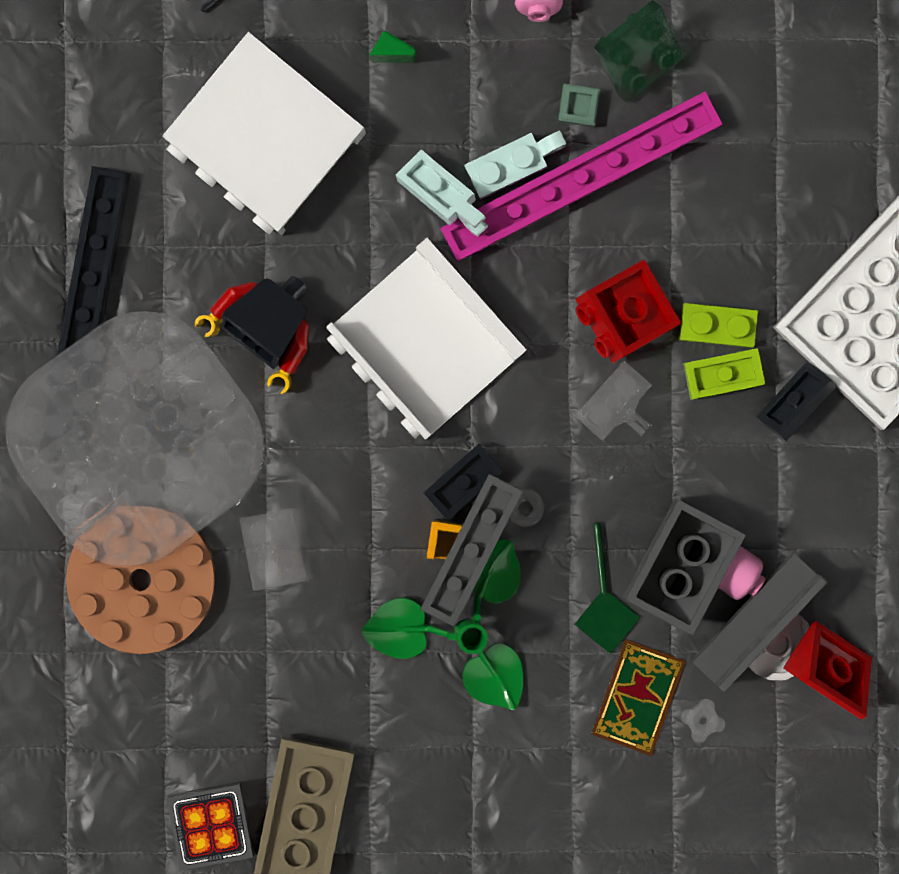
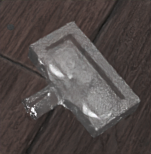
[575,361,652,441]

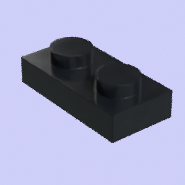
[757,362,837,441]
[423,443,503,520]

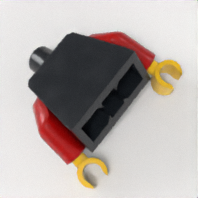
[195,276,309,394]

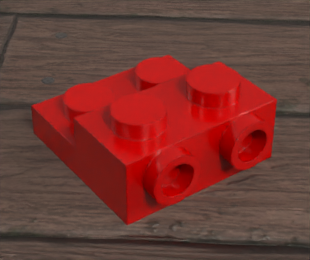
[575,259,681,363]

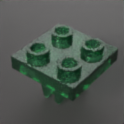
[593,0,684,103]

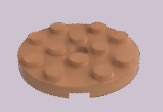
[66,506,215,654]

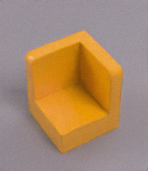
[427,519,463,560]

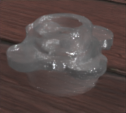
[681,699,725,743]

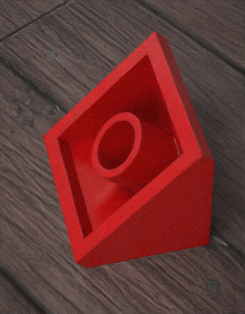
[783,621,872,720]

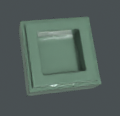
[558,84,600,128]

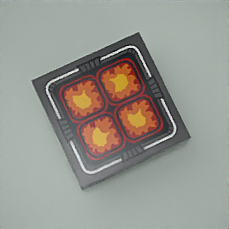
[167,782,255,871]

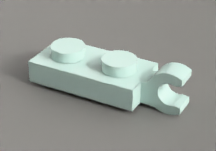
[464,131,566,200]
[396,150,488,237]

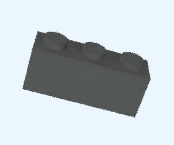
[623,498,746,635]

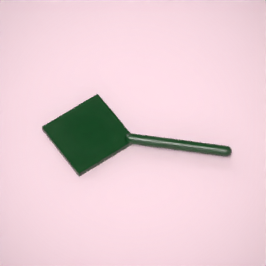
[574,522,640,654]

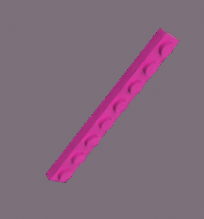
[440,91,722,262]

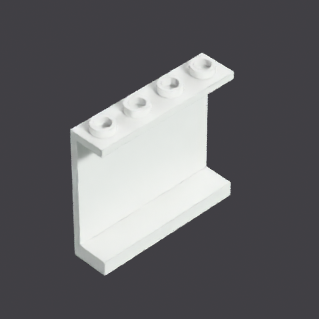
[163,32,366,236]
[326,238,526,440]

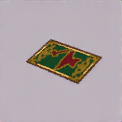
[591,639,686,756]

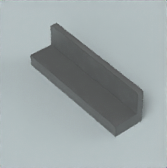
[420,474,523,626]
[691,553,828,692]

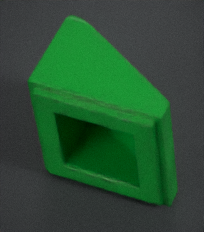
[369,31,416,63]

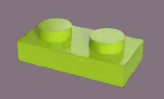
[679,303,758,348]
[683,348,765,400]

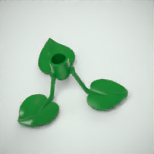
[362,539,523,710]

